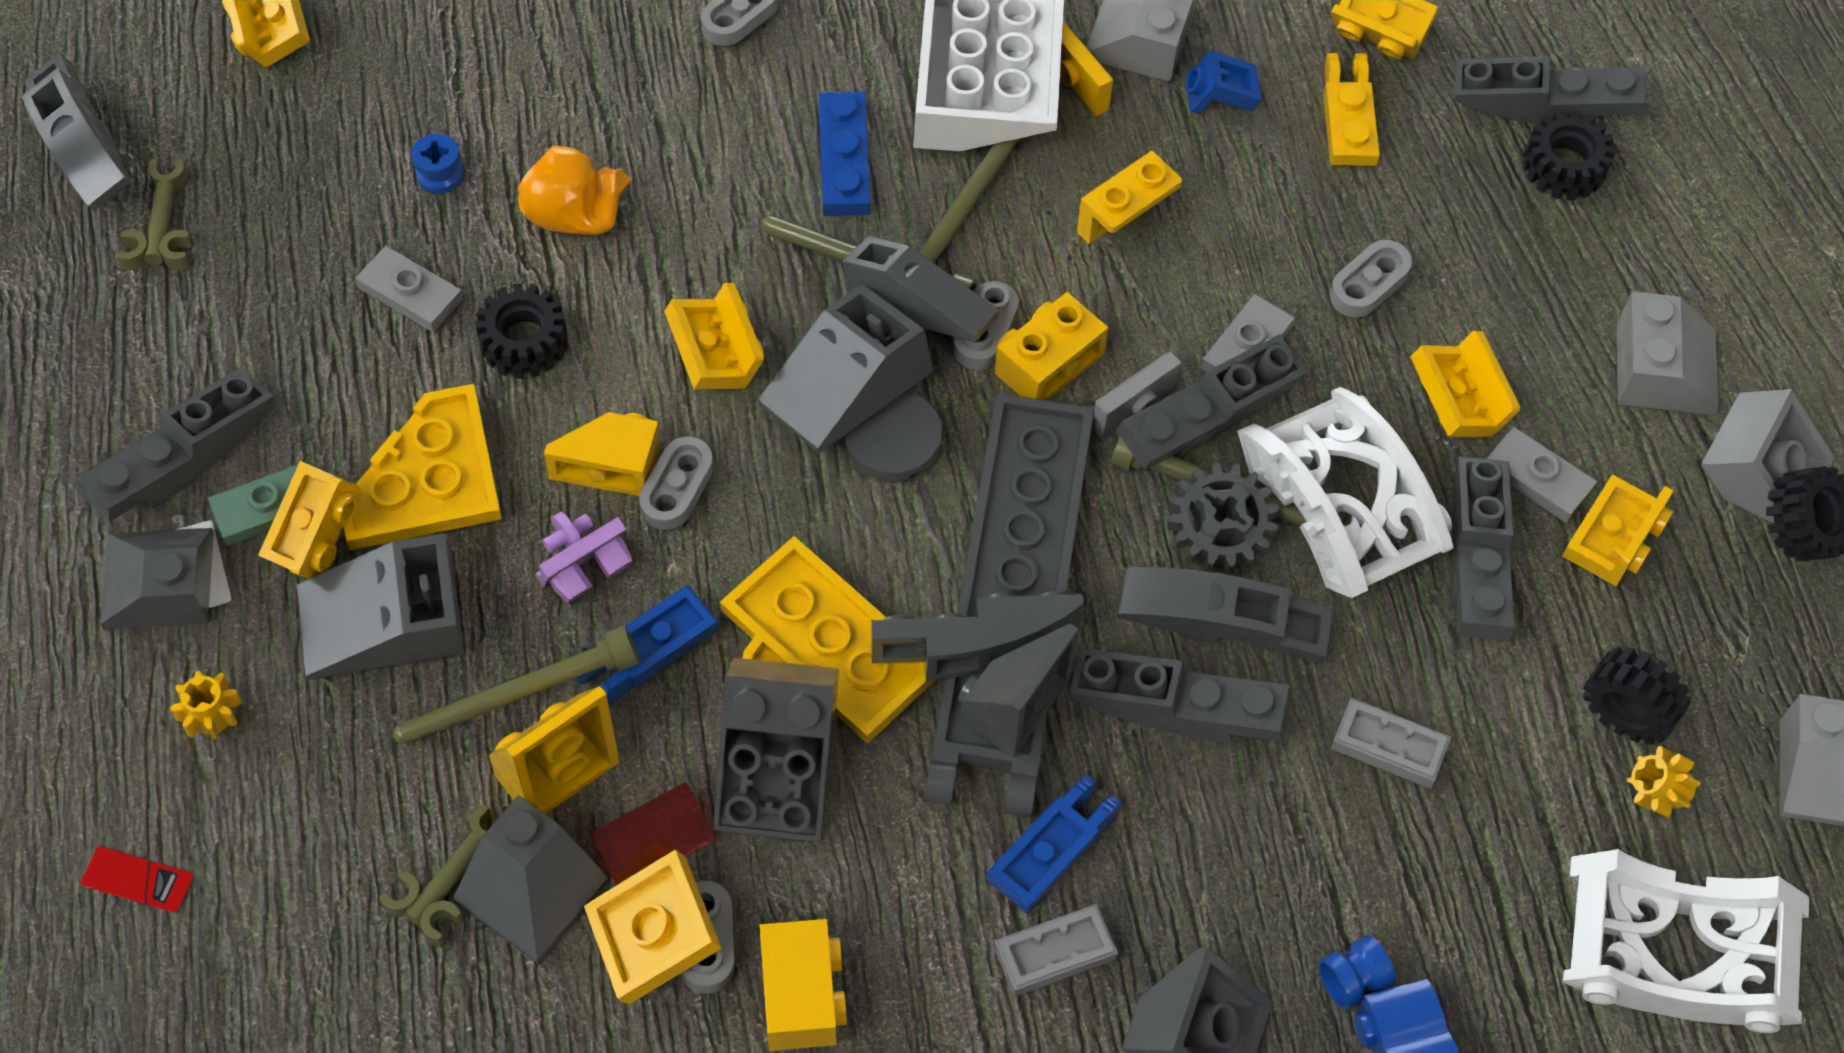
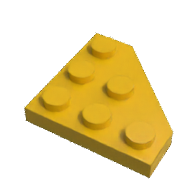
[344,383,502,551]

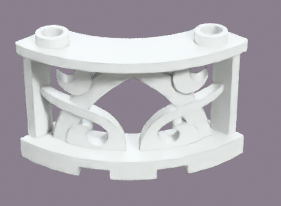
[1237,387,1453,598]
[1563,849,1809,1033]

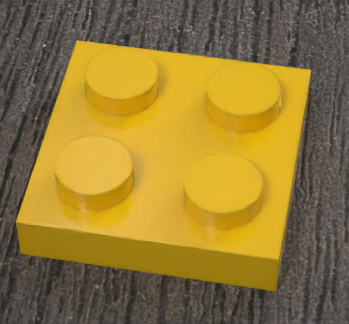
[584,850,722,1005]

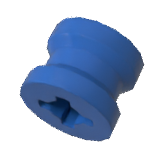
[411,134,464,194]

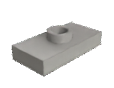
[355,245,464,333]
[1201,294,1295,371]
[1092,351,1182,440]
[1487,426,1598,523]
[1331,698,1451,789]
[993,904,1118,997]

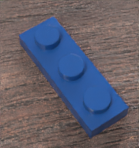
[819,91,870,216]

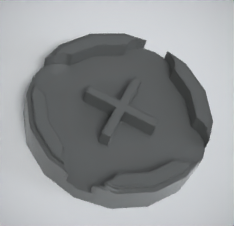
[843,391,942,482]

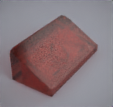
[591,782,715,886]

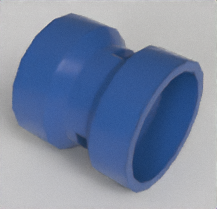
[1318,935,1396,1010]

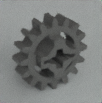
[1167,462,1279,574]

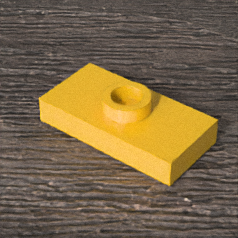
[1060,21,1113,116]

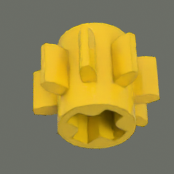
[170,671,242,740]
[1627,746,1701,818]

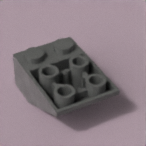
[758,284,934,453]
[297,533,465,680]
[713,658,839,842]

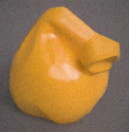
[518,145,631,235]

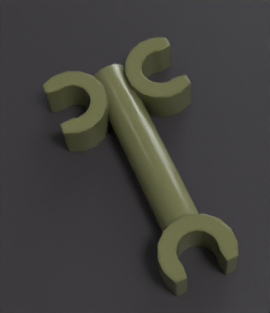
[117,159,193,270]
[378,804,491,947]

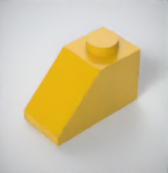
[544,412,661,496]

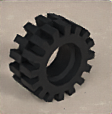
[1523,111,1615,200]
[475,283,568,379]
[1766,466,1844,561]
[1583,647,1691,745]

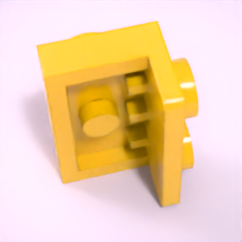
[222,0,310,68]
[1331,0,1438,60]
[1077,151,1182,244]
[664,283,764,390]
[1410,331,1520,437]
[258,461,361,579]
[1562,474,1674,587]

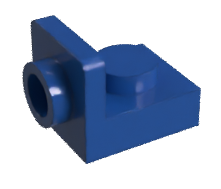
[1185,50,1262,114]

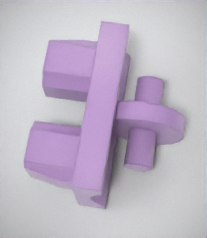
[535,512,633,604]

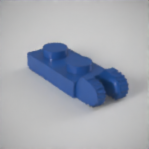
[576,585,720,704]
[986,775,1123,914]

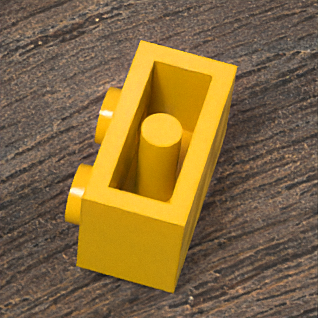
[995,292,1109,401]
[759,919,847,1051]

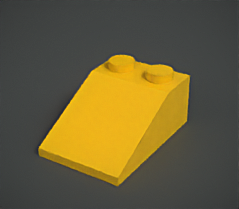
[489,686,620,814]

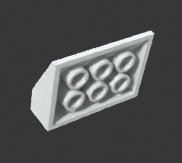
[913,0,1064,152]

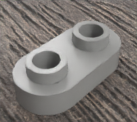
[701,0,779,46]
[1330,240,1412,318]
[953,281,1019,370]
[639,436,713,530]
[680,881,735,994]

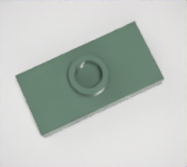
[208,462,306,547]

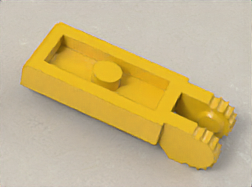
[1323,53,1380,166]

